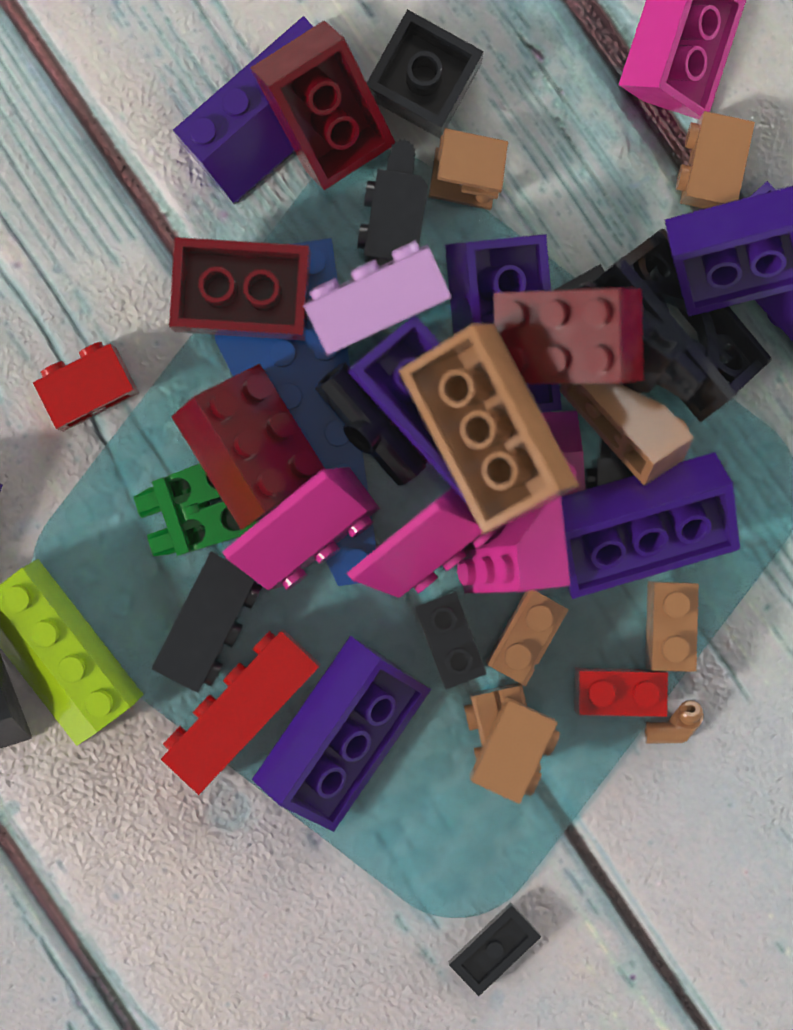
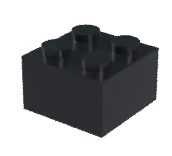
[367,9,484,138]

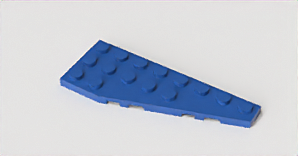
[215,238,377,586]

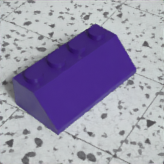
[173,16,313,205]
[664,186,793,317]
[445,234,562,413]
[348,315,468,504]
[561,452,740,599]
[252,635,431,832]

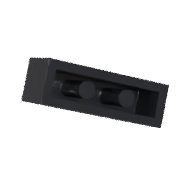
[151,551,263,693]

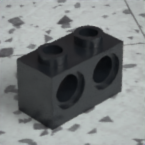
[414,590,487,689]

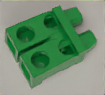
[133,463,261,556]

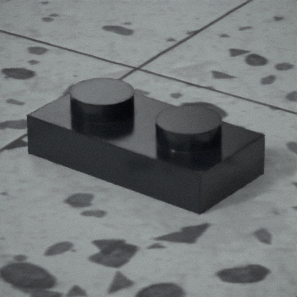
[448,902,541,997]

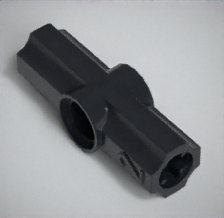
[315,362,428,486]

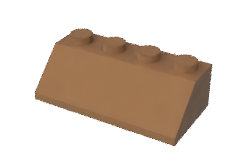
[399,324,579,534]

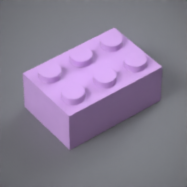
[304,240,451,355]

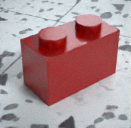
[32,342,139,432]
[574,668,668,717]

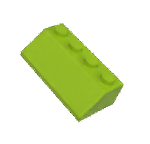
[0,559,144,746]

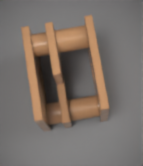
[428,128,508,210]

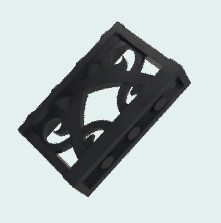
[594,229,772,423]

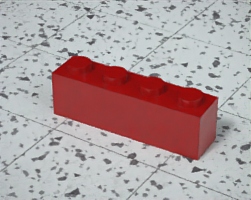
[161,629,321,795]

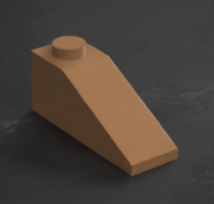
[559,383,694,486]

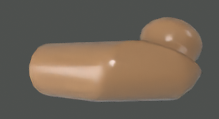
[645,700,704,744]

